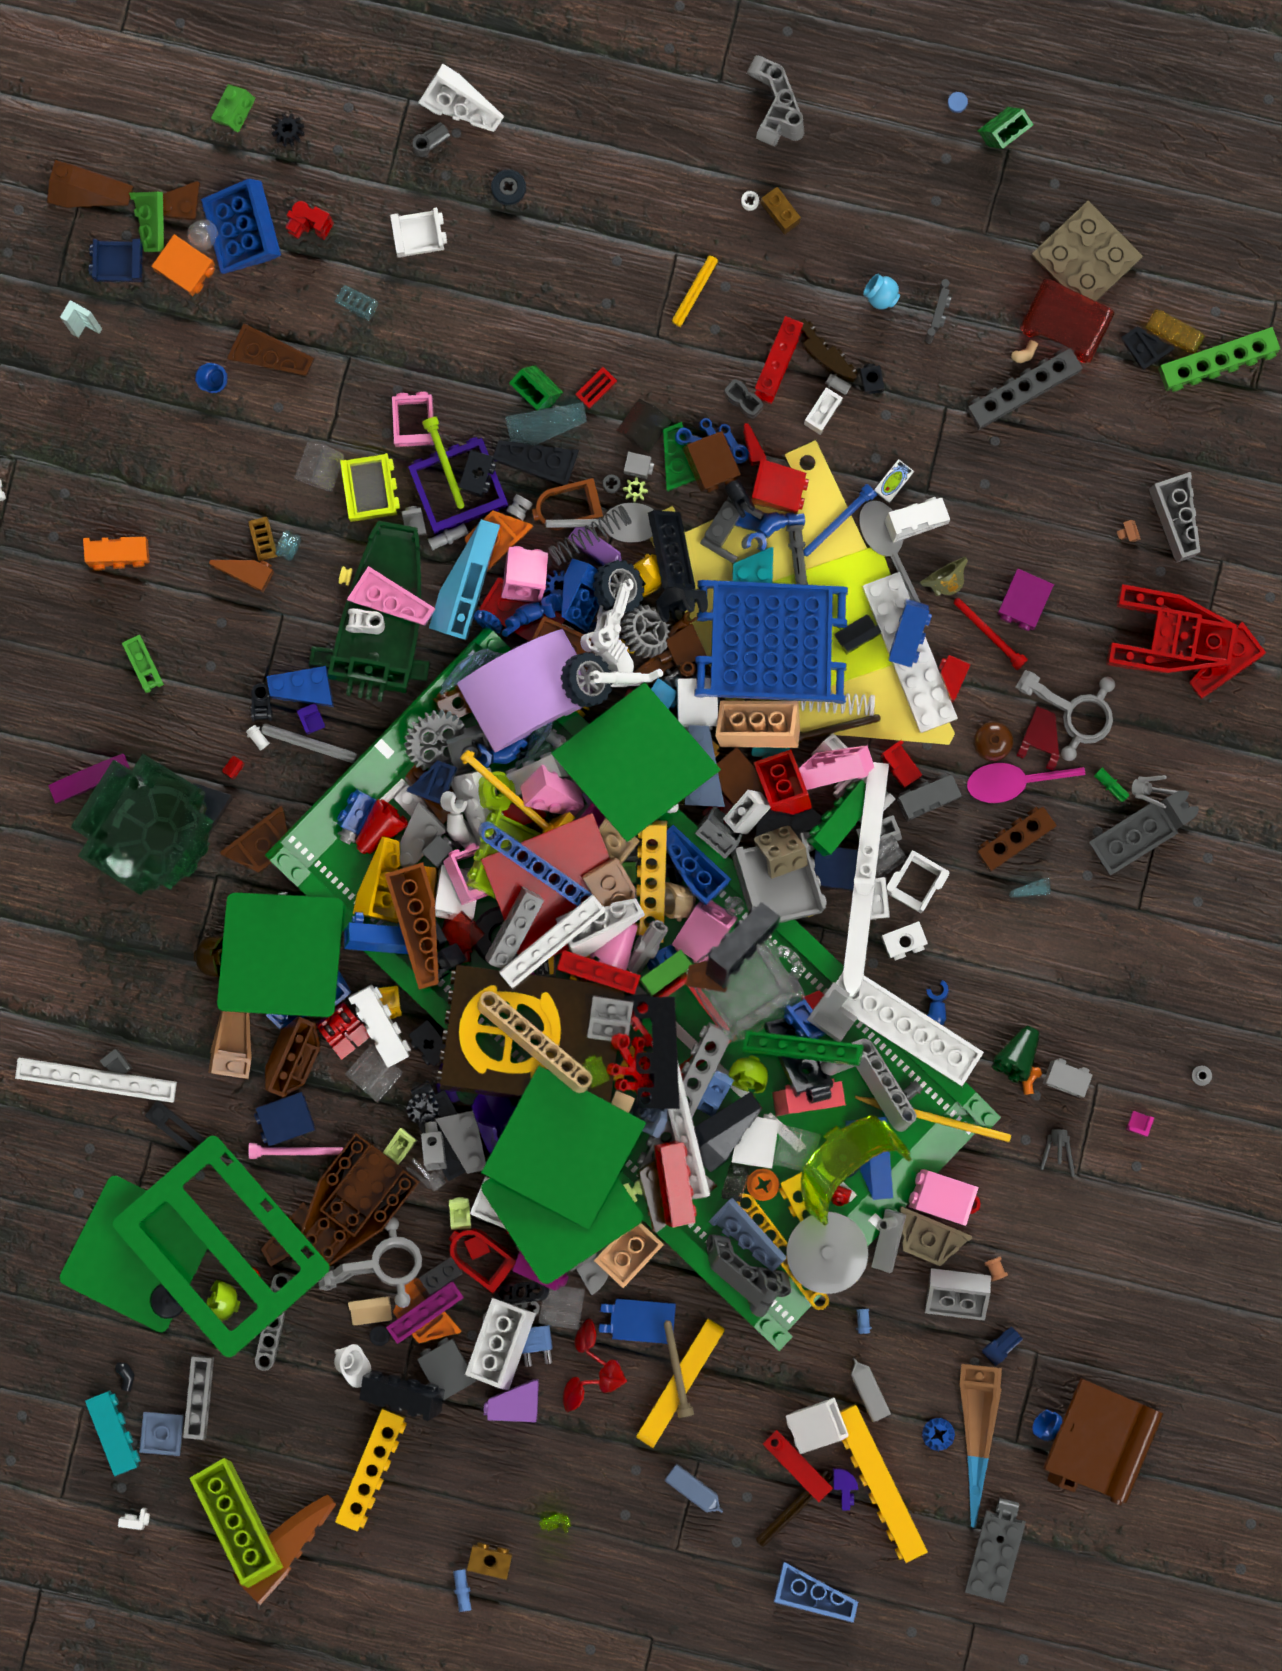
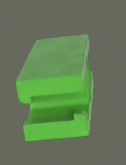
[640,950,692,997]

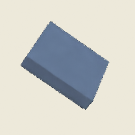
[139,1412,184,1456]

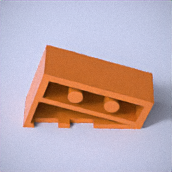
[83,537,150,570]

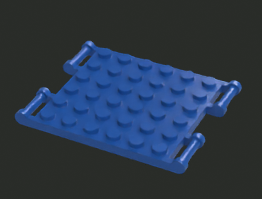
[694,580,848,704]

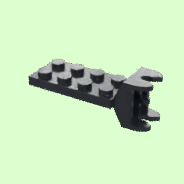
[648,510,708,623]

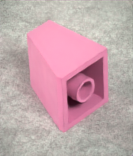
[501,546,548,603]
[672,901,738,963]
[909,1169,978,1226]

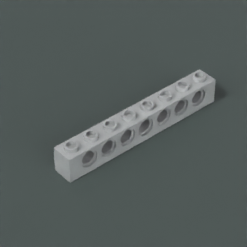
[637,1022,732,1169]

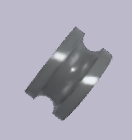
[603,474,621,494]

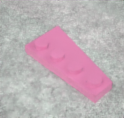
[347,566,436,626]

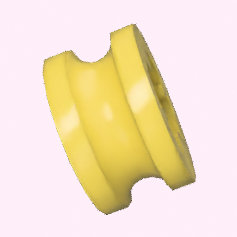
[339,566,353,586]

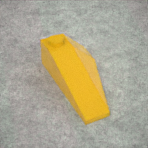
[353,837,400,923]

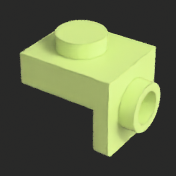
[449,1197,471,1230]

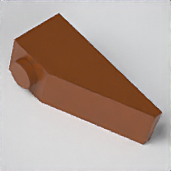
[209,560,274,593]

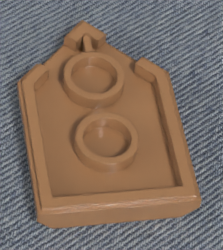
[582,857,637,907]

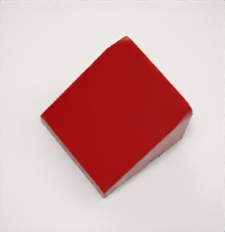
[222,756,245,779]

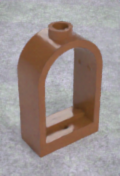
[532,478,603,530]

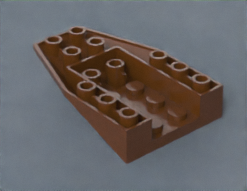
[301,1133,420,1266]

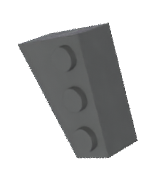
[896,773,962,822]

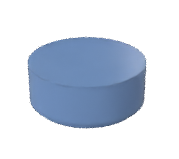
[948,92,968,113]

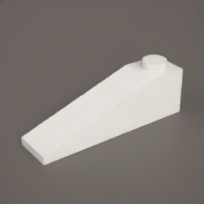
[556,898,645,957]

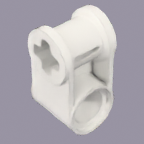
[346,608,385,634]

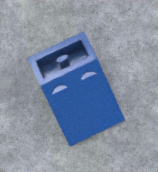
[562,558,612,632]

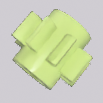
[623,477,648,503]

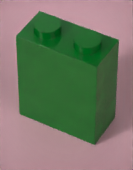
[977,107,1033,149]
[509,365,563,411]

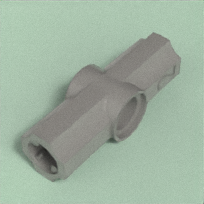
[627,920,668,974]

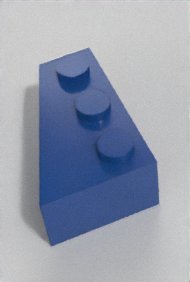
[888,598,932,668]
[267,666,334,708]

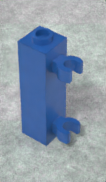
[344,912,408,954]

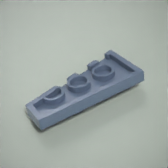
[709,1198,787,1272]

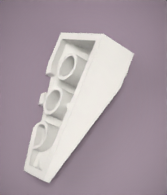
[418,64,504,132]

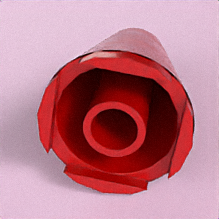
[355,799,409,854]

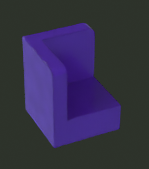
[297,703,325,735]

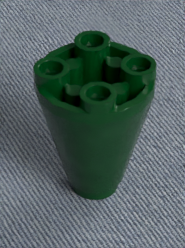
[991,1026,1040,1083]

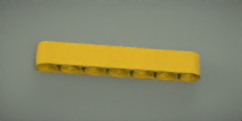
[737,1194,829,1310]
[636,1318,725,1448]

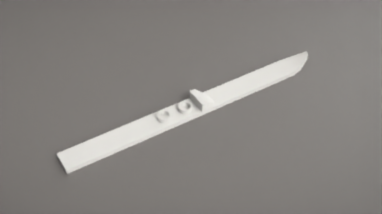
[843,762,889,998]

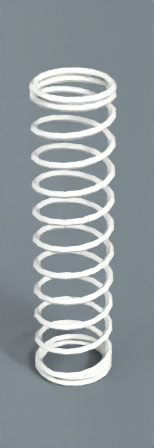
[788,692,875,716]

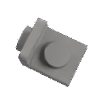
[402,506,426,536]

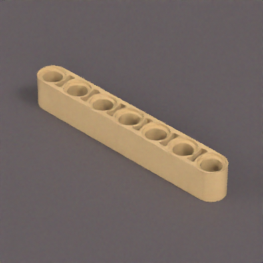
[477,991,592,1093]

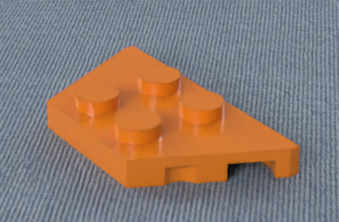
[465,510,534,571]
[393,1277,462,1343]

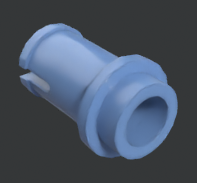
[856,1309,872,1334]

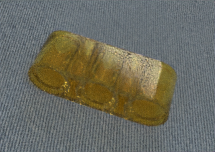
[1146,309,1205,354]

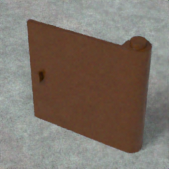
[1043,1378,1164,1506]

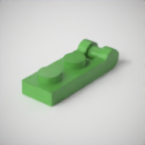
[122,635,164,693]

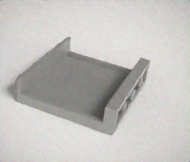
[731,833,827,923]

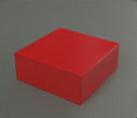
[464,1236,491,1260]

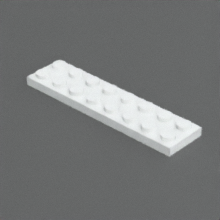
[862,572,958,733]
[836,972,984,1086]

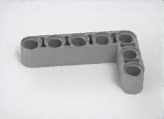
[820,1039,916,1132]

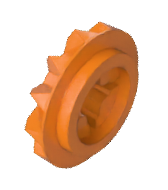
[747,1169,779,1201]

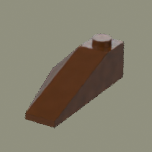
[47,160,134,208]

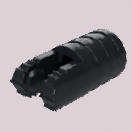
[724,480,756,518]

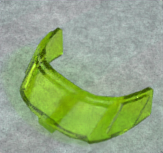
[801,1115,912,1226]

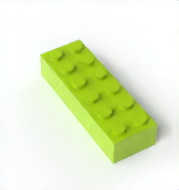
[190,1458,284,1588]

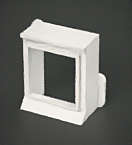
[887,850,949,913]

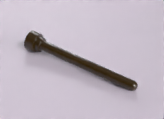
[798,714,881,744]

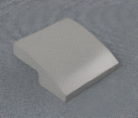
[587,996,633,1041]

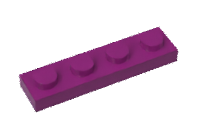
[386,1281,464,1344]

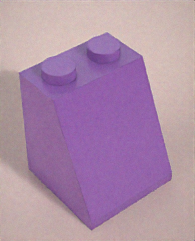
[484,1379,539,1422]

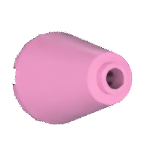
[589,923,638,970]

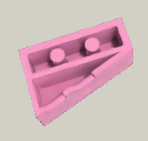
[799,745,874,790]
[520,765,585,816]

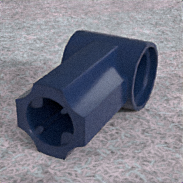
[981,1326,1023,1366]

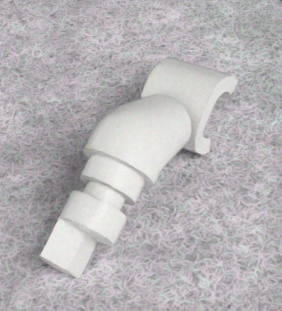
[440,791,478,848]

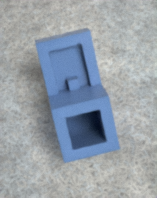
[697,1070,734,1117]

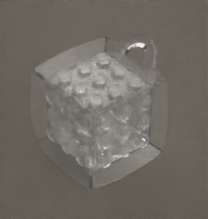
[686,938,805,1042]

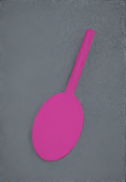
[967,763,1085,803]

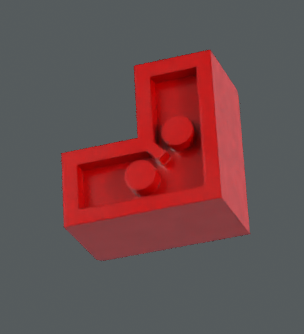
[880,739,922,789]

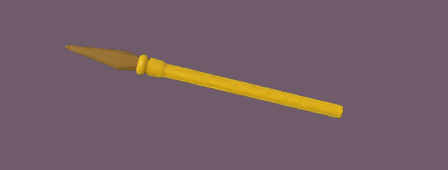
[855,1096,1011,1142]

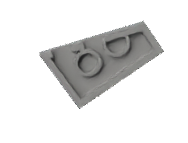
[399,801,447,868]
[435,1111,486,1174]

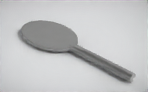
[859,501,921,603]
[545,503,653,543]

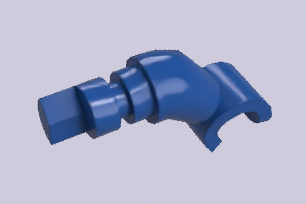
[741,512,805,551]
[502,593,563,637]
[475,732,532,768]
[926,980,949,1026]

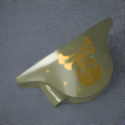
[920,556,968,596]

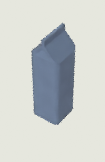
[664,1463,723,1513]

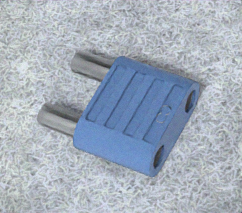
[522,1325,553,1367]

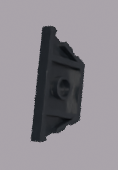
[755,808,823,847]

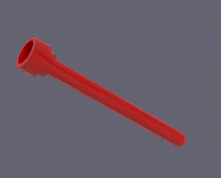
[953,598,1028,671]

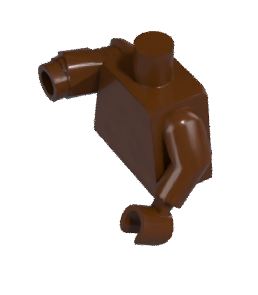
[657,611,707,677]

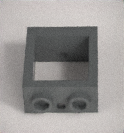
[695,806,743,859]

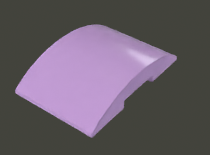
[457,629,593,753]

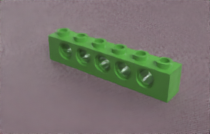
[1158,327,1280,392]

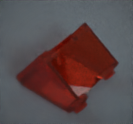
[1019,279,1115,363]

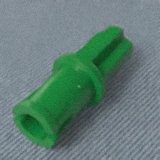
[1094,767,1129,802]

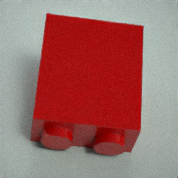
[752,459,809,514]

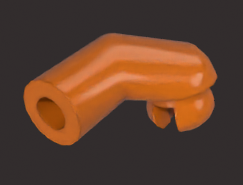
[1022,1067,1042,1095]

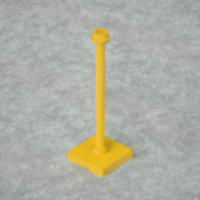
[460,750,575,833]

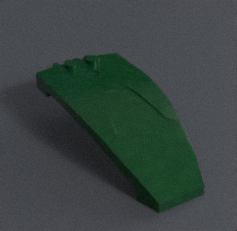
[328,521,421,702]

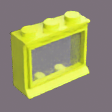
[340,453,400,522]

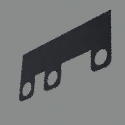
[634,997,680,1109]

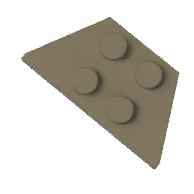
[899,1206,972,1266]

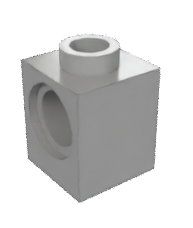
[624,452,654,479]

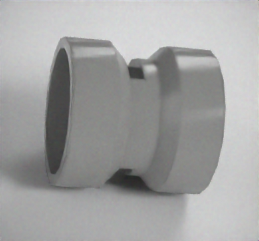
[506,494,533,521]

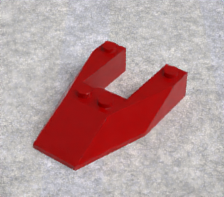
[1106,584,1237,673]

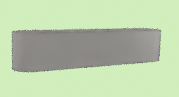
[255,1273,291,1371]

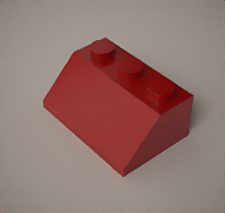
[753,749,812,815]

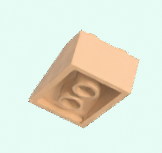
[594,1221,666,1288]

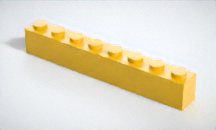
[840,1404,927,1563]

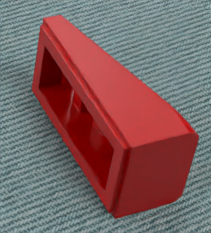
[743,423,767,466]

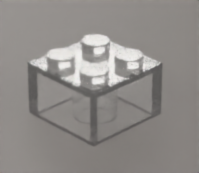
[539,1286,585,1330]

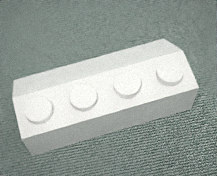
[465,1298,536,1390]

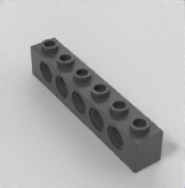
[967,348,1083,430]

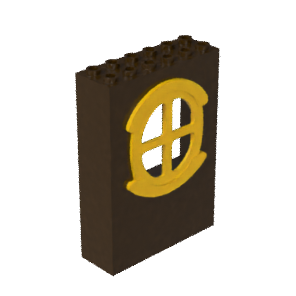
[437,965,625,1103]

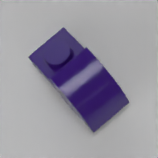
[833,1468,858,1510]

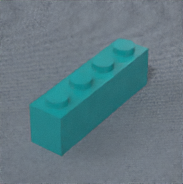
[85,1391,141,1476]

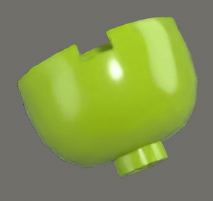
[728,1056,768,1093]
[206,1280,240,1321]

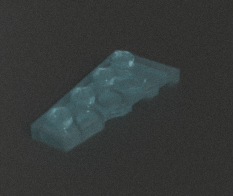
[506,402,587,445]

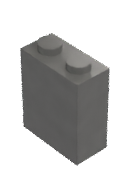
[417,1338,477,1400]

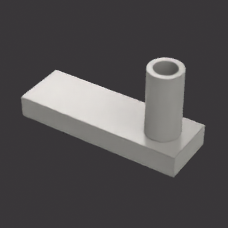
[872,1209,906,1273]

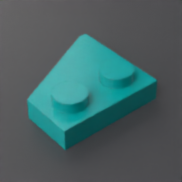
[732,547,773,583]

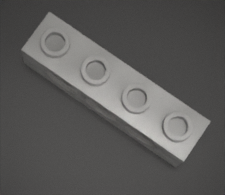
[485,887,544,970]
[183,1355,214,1440]

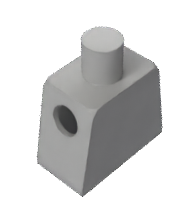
[421,1122,447,1171]

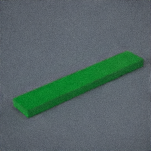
[742,1030,864,1066]

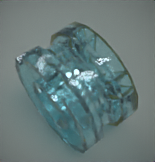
[275,530,301,561]

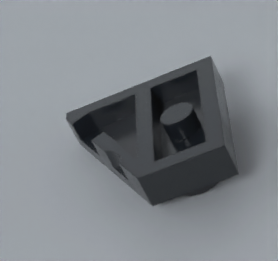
[1121,326,1175,371]

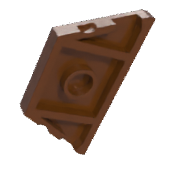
[220,806,288,873]

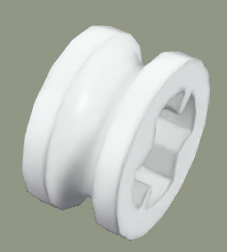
[741,191,759,211]

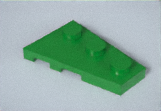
[663,422,696,492]

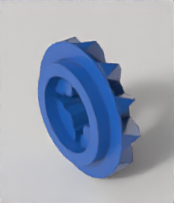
[474,610,503,633]
[922,1418,955,1451]

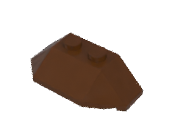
[265,1016,321,1098]

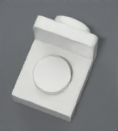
[118,1508,150,1530]

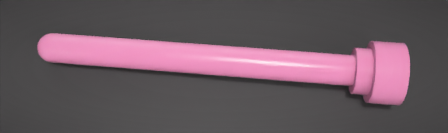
[249,1143,344,1159]

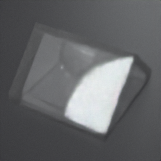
[294,442,345,492]

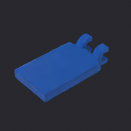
[599,1299,676,1344]

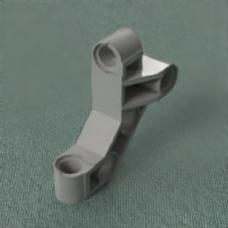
[746,55,805,147]

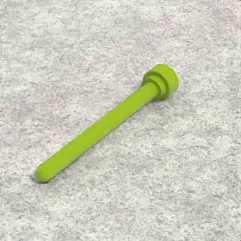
[422,416,465,509]

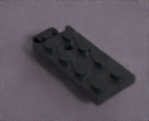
[764,1018,833,1104]
[410,1081,466,1181]

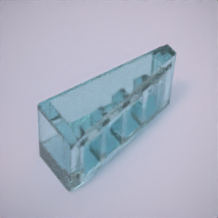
[335,285,379,321]
[1009,877,1051,898]

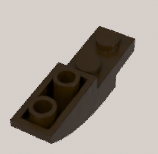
[799,318,857,383]

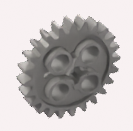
[404,710,466,771]

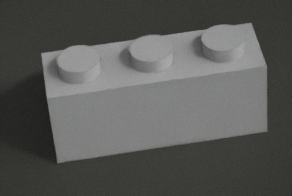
[925,1268,991,1321]

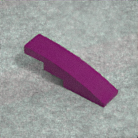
[48,754,131,804]

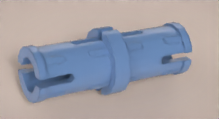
[453,1569,472,1612]

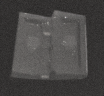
[875,835,906,878]
[345,1044,404,1102]

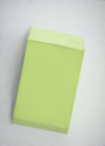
[383,1128,418,1165]

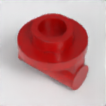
[829,1184,852,1206]

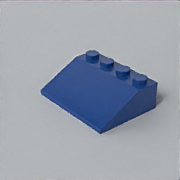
[201,179,281,274]

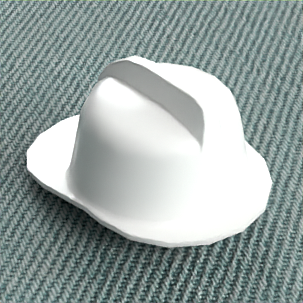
[334,1344,371,1388]

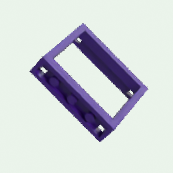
[408,437,509,535]

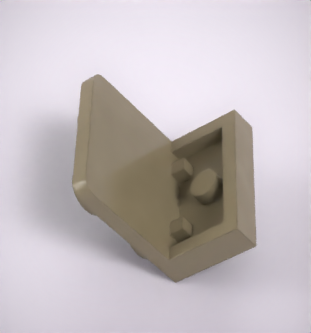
[754,826,808,879]

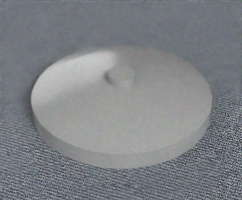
[787,1212,868,1294]

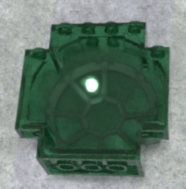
[70,754,214,895]

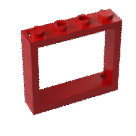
[630,972,735,1076]

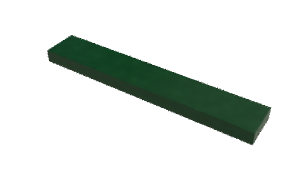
[309,646,430,682]

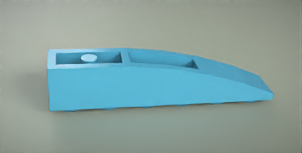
[429,519,500,640]

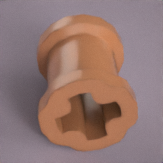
[984,1256,1008,1282]

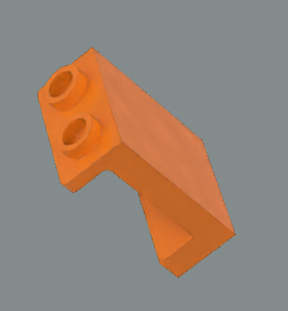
[152,234,215,297]

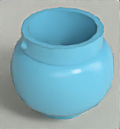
[863,274,900,310]

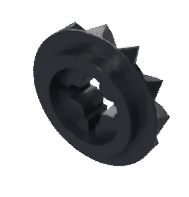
[407,1093,439,1124]

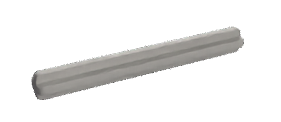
[261,724,357,763]

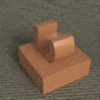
[1117,520,1141,542]

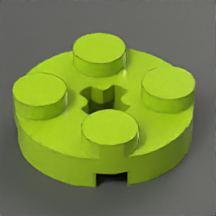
[478,771,516,812]

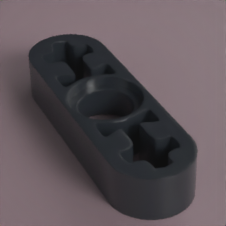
[495,1281,549,1304]

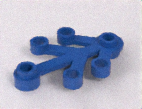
[675,418,749,464]

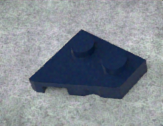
[406,760,457,805]

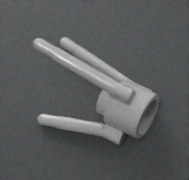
[1132,775,1178,808]

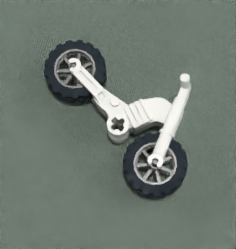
[560,560,663,707]

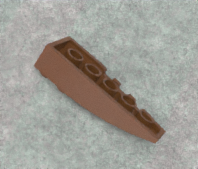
[385,862,439,990]
[233,1494,336,1605]

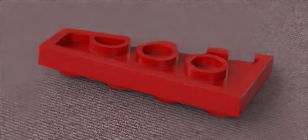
[1189,622,1266,699]

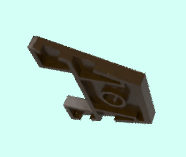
[637,1157,718,1233]

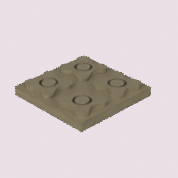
[1031,201,1143,311]

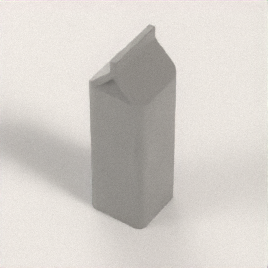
[850,1358,891,1422]

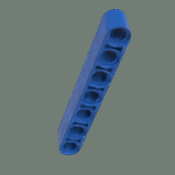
[478,822,592,906]

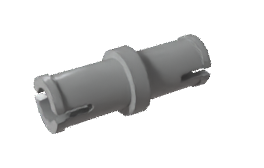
[427,523,469,551]

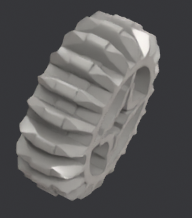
[620,605,671,658]

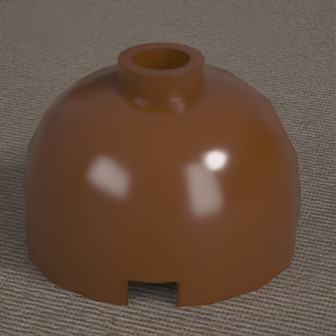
[973,722,1013,762]

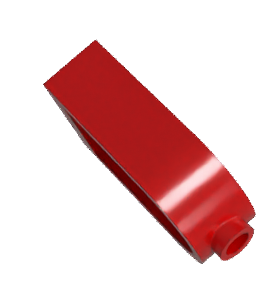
[448,1228,517,1293]

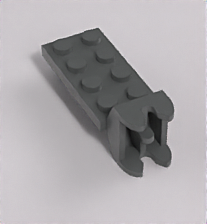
[1089,790,1199,876]

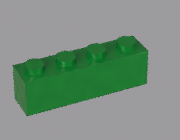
[806,780,866,857]

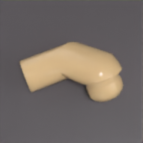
[1011,340,1038,363]

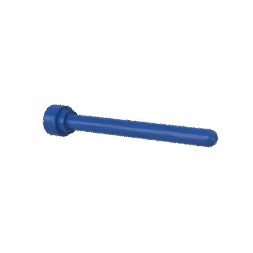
[803,484,877,556]

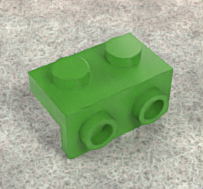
[211,84,255,132]

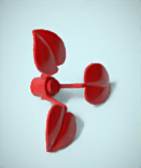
[563,1318,627,1412]

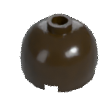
[193,937,223,977]

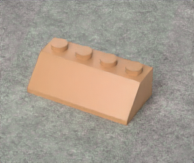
[715,701,800,748]

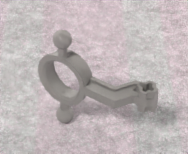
[1015,670,1115,761]
[318,1216,422,1308]

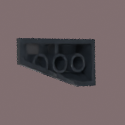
[694,1092,763,1172]

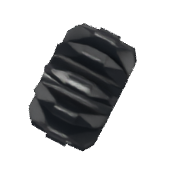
[272,113,305,147]

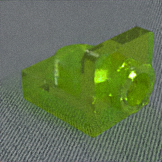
[582,1055,610,1089]
[539,1512,571,1534]

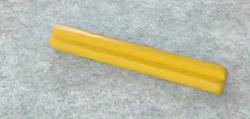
[672,256,718,327]

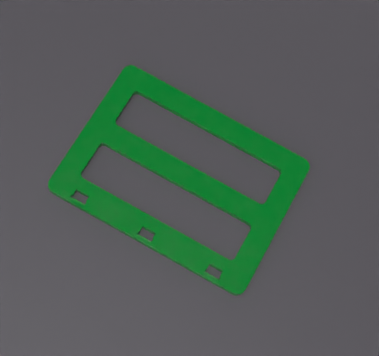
[113,1136,330,1358]

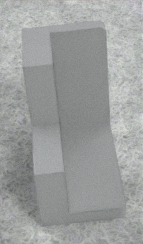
[807,982,857,1042]

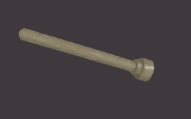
[664,1320,694,1418]

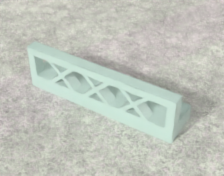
[60,300,102,338]

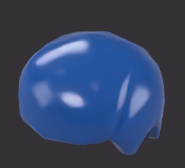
[195,363,227,393]
[1032,1410,1063,1441]

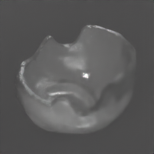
[187,219,218,251]

